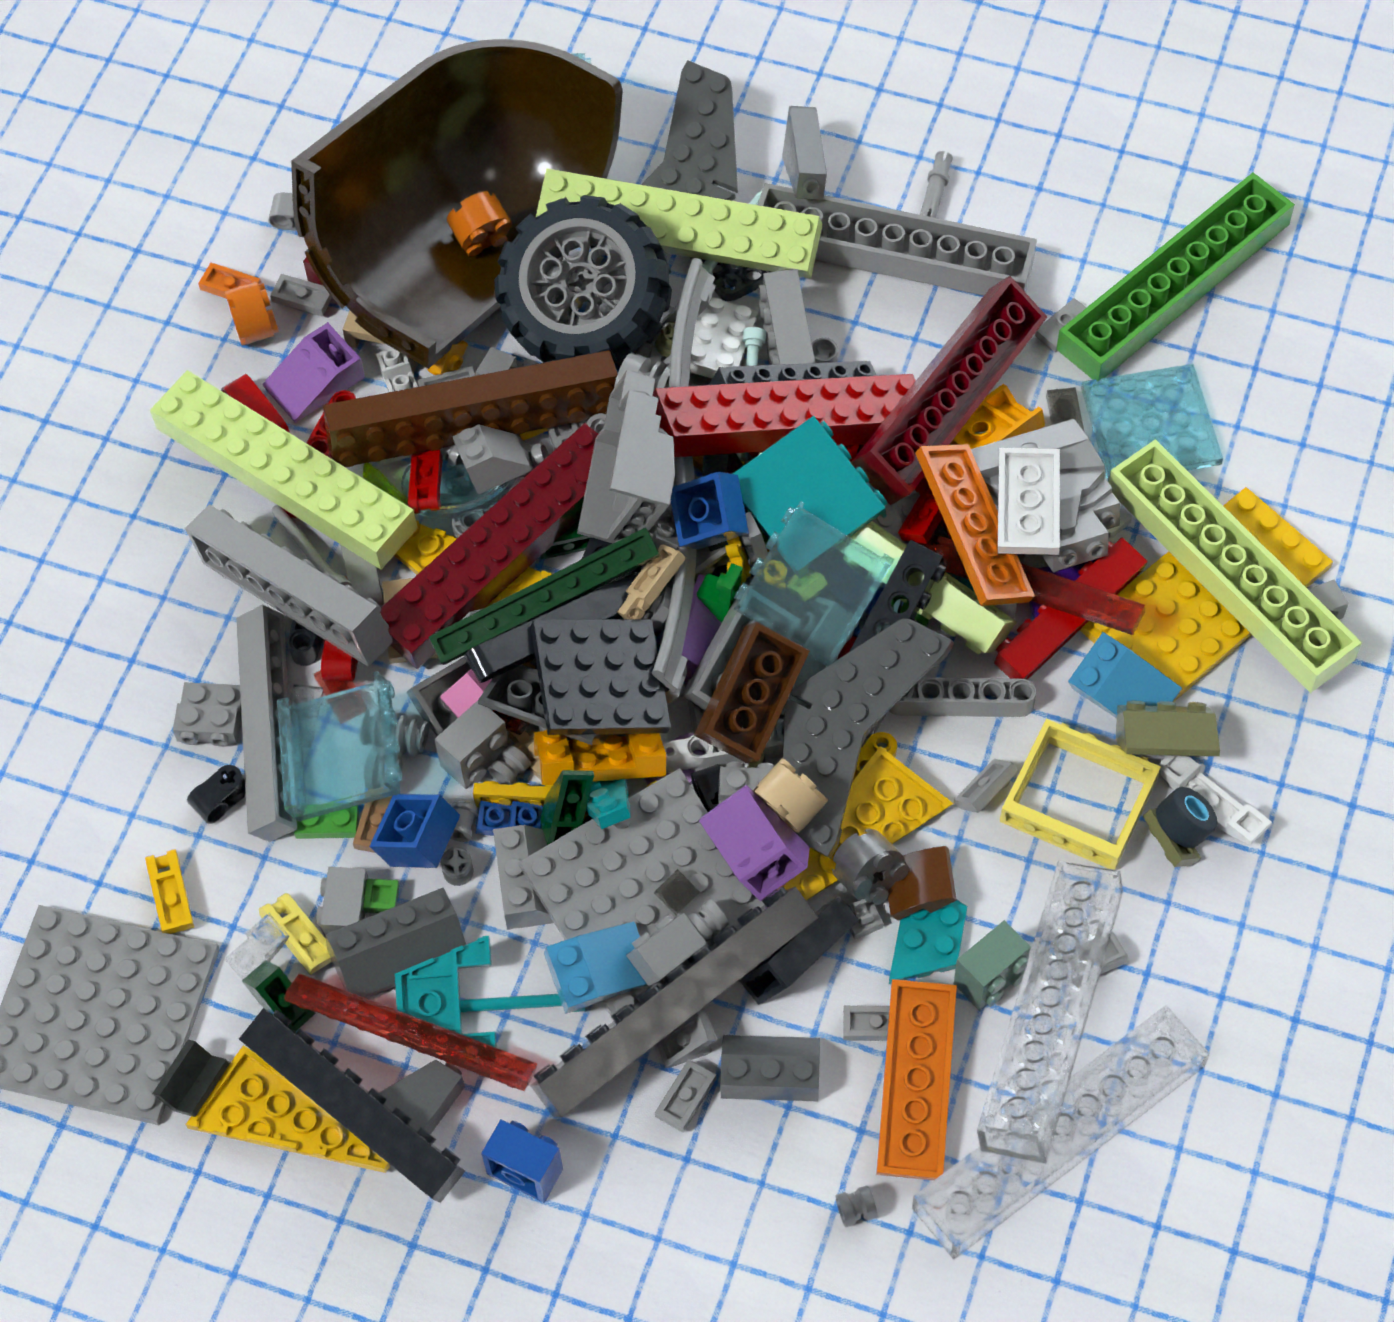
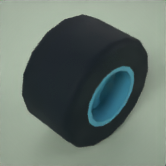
[1156,787,1218,848]

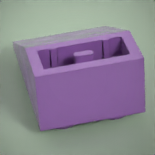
[262,322,365,423]
[699,785,810,901]

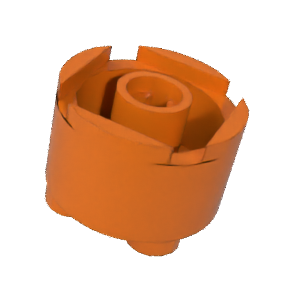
[447,191,512,257]
[224,282,279,346]

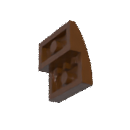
[888,846,957,921]

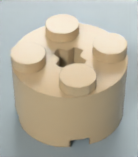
[753,758,828,833]

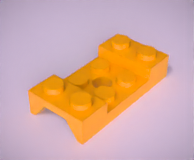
[949,384,1045,449]
[534,729,666,785]

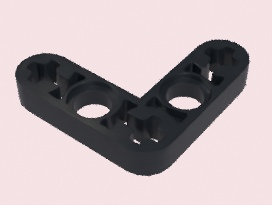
[690,257,771,301]

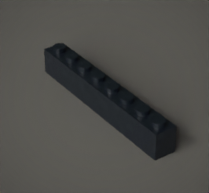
[239,1008,465,1203]

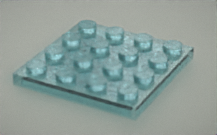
[1081,364,1223,482]

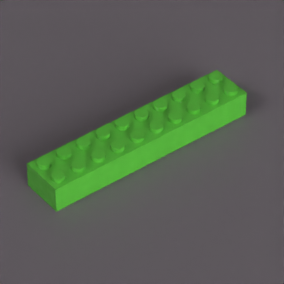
[1056,172,1295,384]

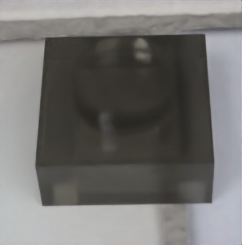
[654,869,700,915]

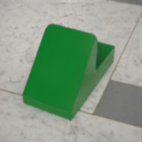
[697,563,743,623]

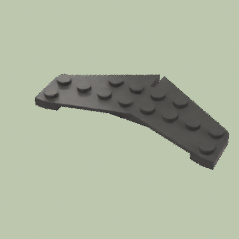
[590,60,738,249]
[783,619,954,859]

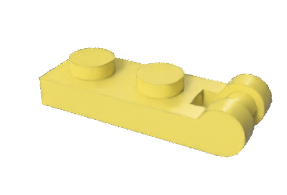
[259,893,332,975]

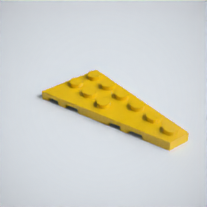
[777,746,954,901]

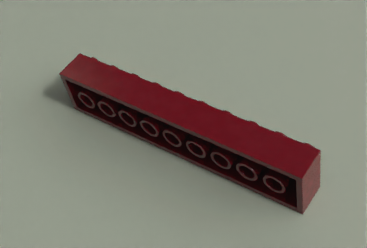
[851,276,1047,506]
[380,423,598,669]

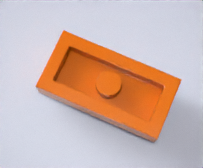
[198,262,261,299]

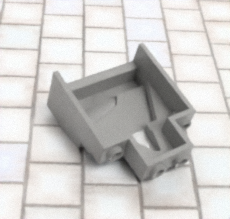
[577,370,675,543]
[971,419,1120,572]

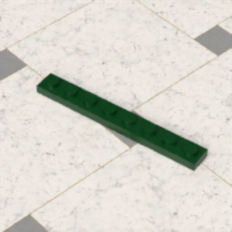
[429,527,661,665]

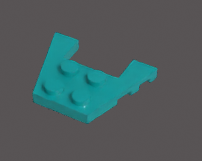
[395,936,498,1062]

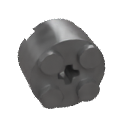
[832,829,909,905]

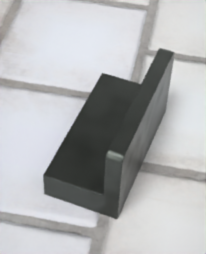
[152,1039,230,1117]

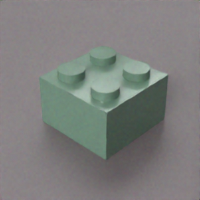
[953,920,1031,1011]

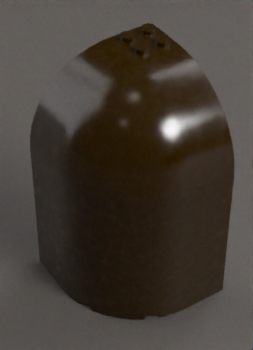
[291,39,623,369]

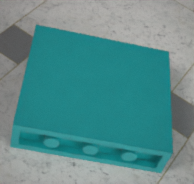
[733,416,887,579]

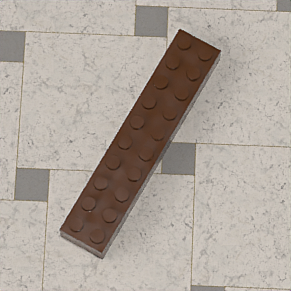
[323,350,618,467]

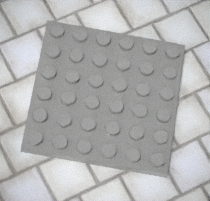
[518,768,764,1015]
[0,905,220,1125]

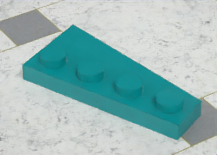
[586,779,631,829]

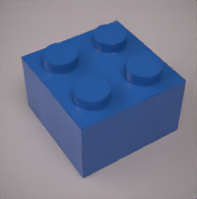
[670,472,749,549]
[369,794,460,868]
[481,1119,563,1203]

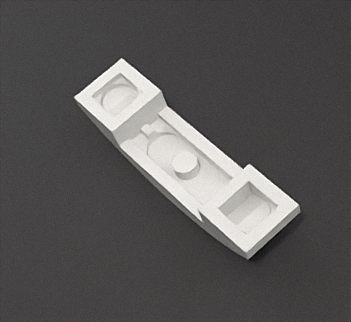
[1158,755,1272,845]

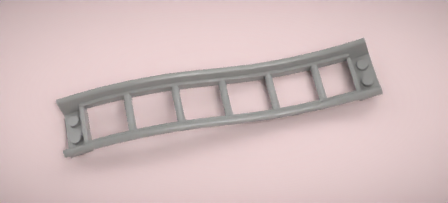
[635,258,716,705]

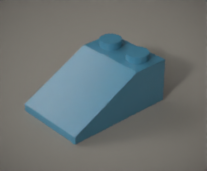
[1068,632,1182,718]
[544,922,648,1014]

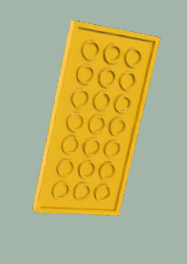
[1080,487,1333,702]

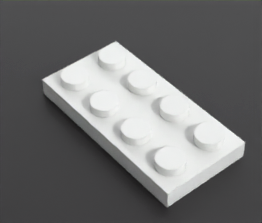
[690,298,758,379]
[998,448,1060,555]

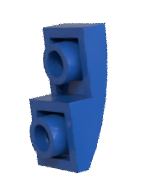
[475,801,543,836]

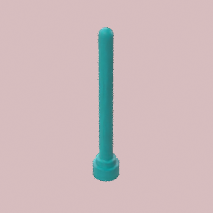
[460,994,586,1013]

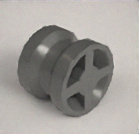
[440,847,474,886]

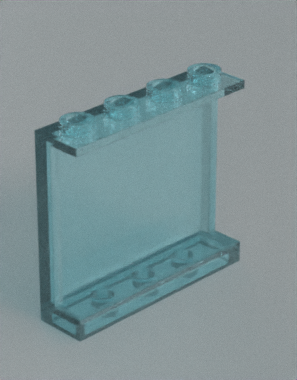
[734,501,895,667]
[277,671,402,822]

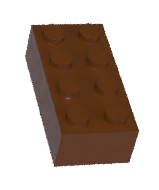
[694,622,810,763]

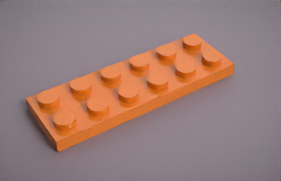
[915,444,1035,606]
[876,979,957,1181]

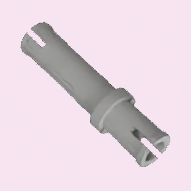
[920,151,953,218]

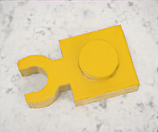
[725,537,752,590]

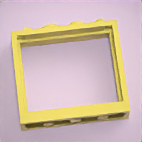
[1000,718,1161,871]

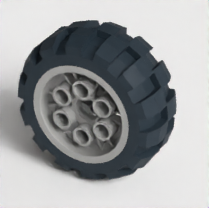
[494,195,672,367]

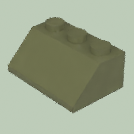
[1115,700,1220,756]

